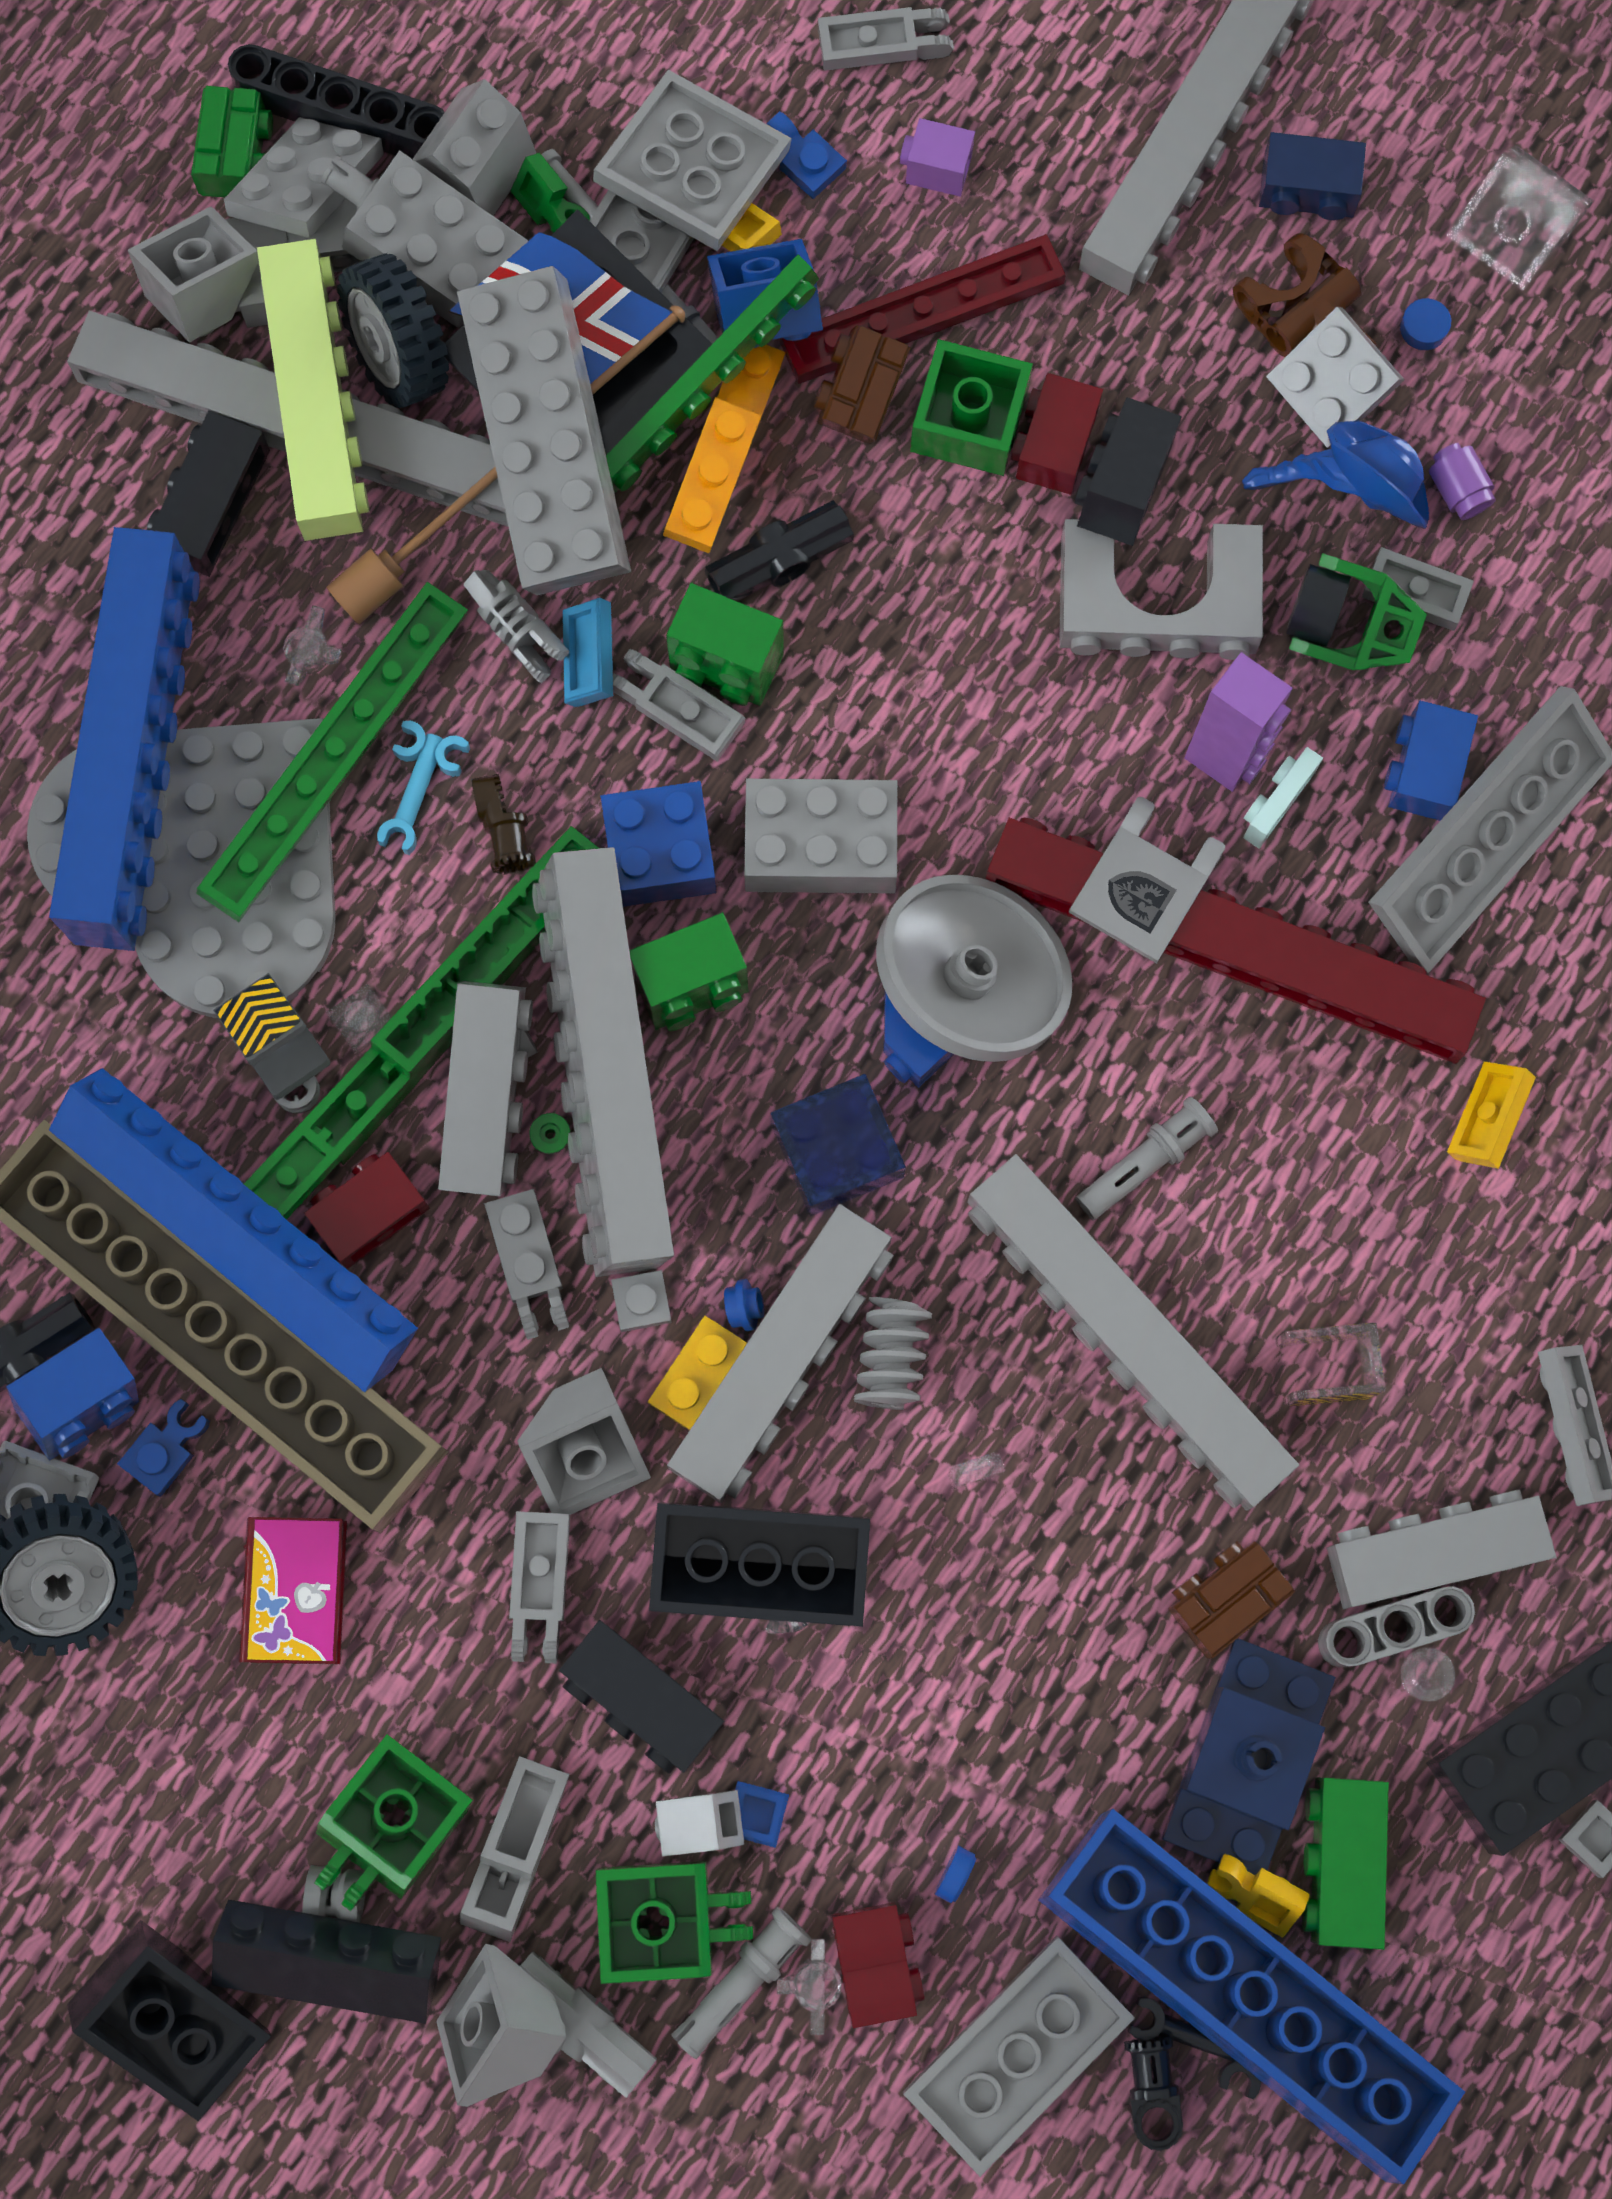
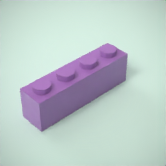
[1184,652,1293,792]

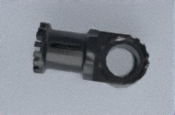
[1124,2037,1183,2151]

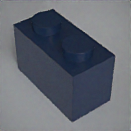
[1259,132,1366,220]

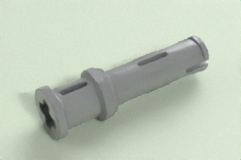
[1075,1096,1218,1221]
[671,1906,812,2059]

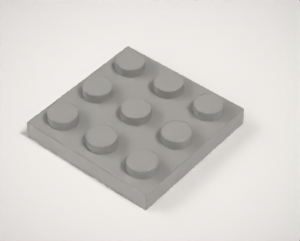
[593,70,792,251]

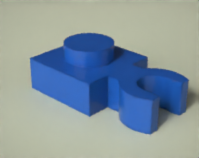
[117,1399,210,1497]

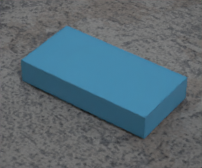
[563,598,613,707]

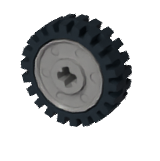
[337,253,449,408]
[0,1494,138,1656]

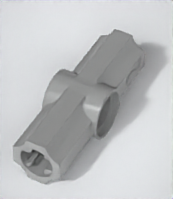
[520,1952,657,2098]

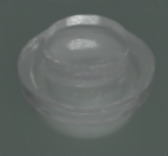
[1401,1648,1455,1701]

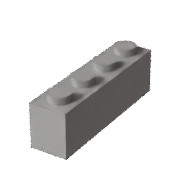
[438,981,533,1196]
[1326,1489,1557,1609]

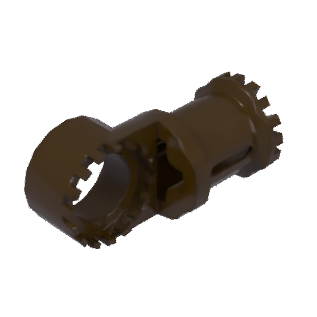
[471,774,536,875]

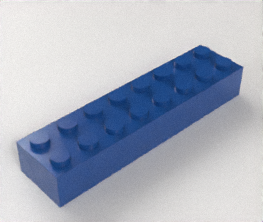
[49,527,200,951]
[1038,1809,1465,2184]

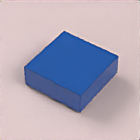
[735,1781,789,1848]

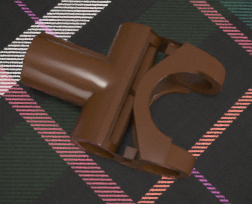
[1233,233,1377,357]

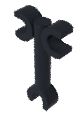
[1128,1997,1261,2099]

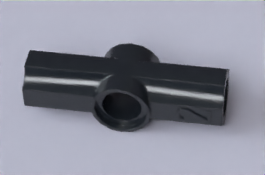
[705,500,854,601]
[0,1292,96,1392]

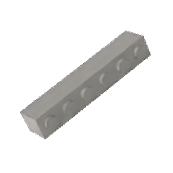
[667,1204,894,1504]

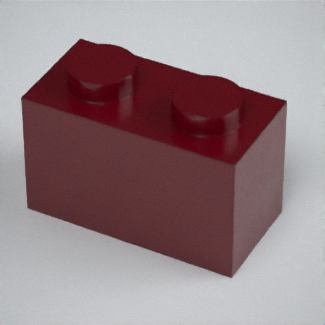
[1011,373,1103,495]
[304,1152,430,1269]

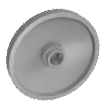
[876,875,1072,1062]

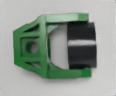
[1286,553,1427,670]

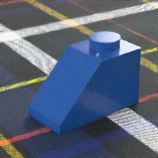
[883,992,955,1088]

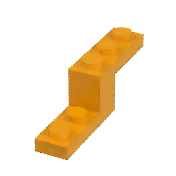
[663,345,786,553]

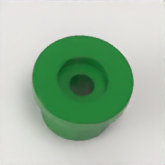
[529,1113,570,1154]

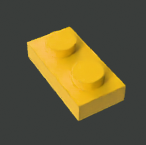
[1447,1061,1536,1169]
[648,1316,747,1431]

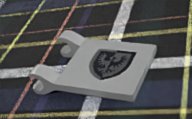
[1069,797,1225,964]

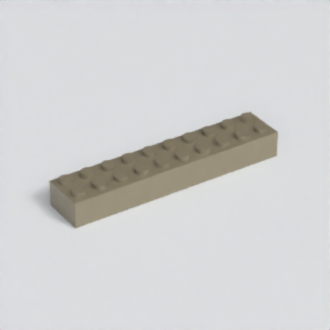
[0,1120,448,1534]

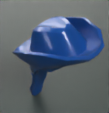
[1242,420,1429,529]

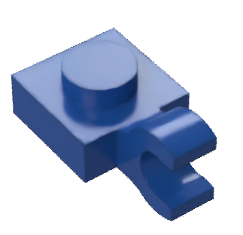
[766,111,847,199]

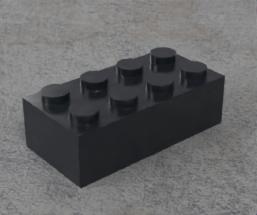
[1426,1641,1612,1856]

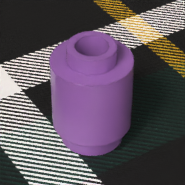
[1428,443,1496,520]

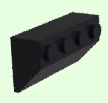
[649,1502,870,1627]

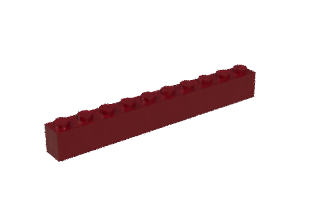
[986,817,1486,1064]

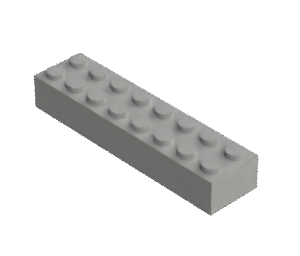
[532,847,674,1277]

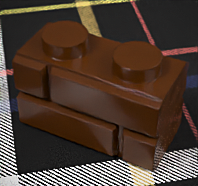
[813,325,911,444]
[1168,1541,1295,1659]

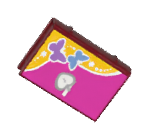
[238,1517,347,1664]

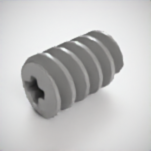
[854,1297,932,1410]

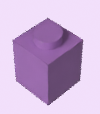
[900,118,975,197]

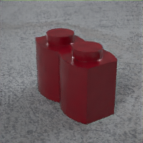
[831,1902,925,2029]

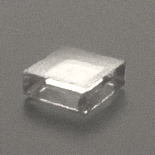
[947,1452,1005,1491]

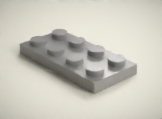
[903,1935,1135,2177]

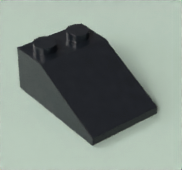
[67,1920,271,2121]

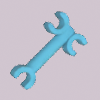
[377,721,470,855]

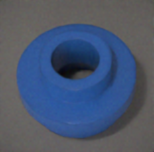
[724,1279,765,1331]

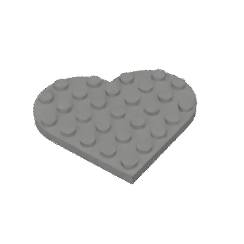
[27,718,335,1018]

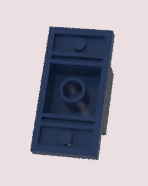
[1161,1638,1336,1876]

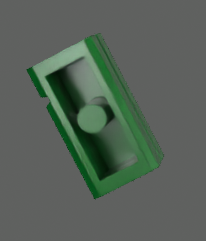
[191,86,273,198]

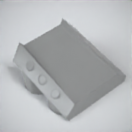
[0,1441,99,1519]

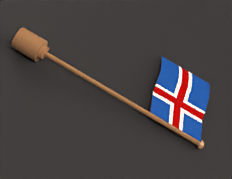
[326,232,685,625]

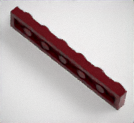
[780,234,1066,384]

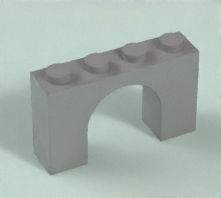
[1059,519,1263,660]

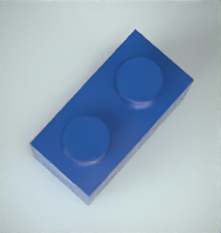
[1384,700,1478,821]

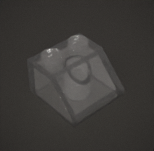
[1447,146,1594,291]

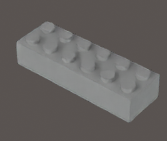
[457,266,631,595]

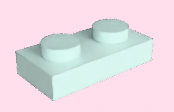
[1243,747,1323,849]

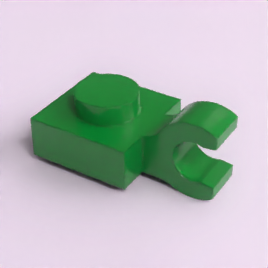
[510,153,590,233]

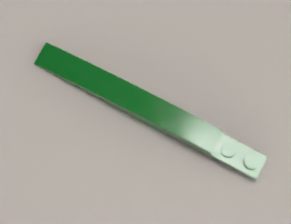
[244,826,600,1220]

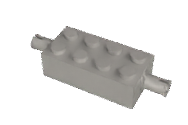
[321,150,528,329]

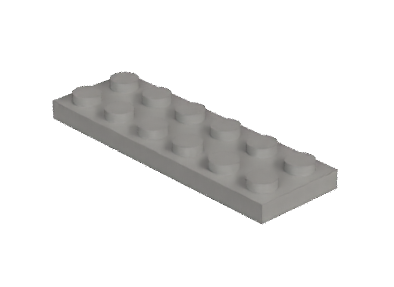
[1368,686,1612,974]

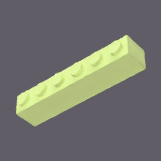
[257,239,369,541]

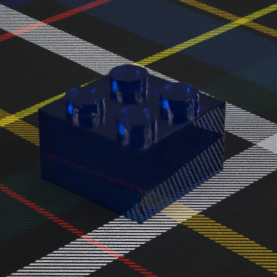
[770,1074,906,1216]

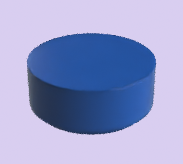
[1400,298,1451,350]
[934,1845,976,1903]

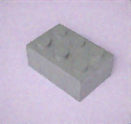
[744,778,897,893]

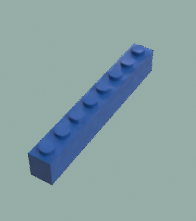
[49,1068,418,1392]

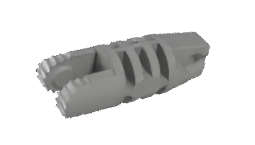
[463,570,569,684]

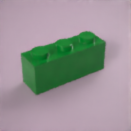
[1302,1777,1389,1950]

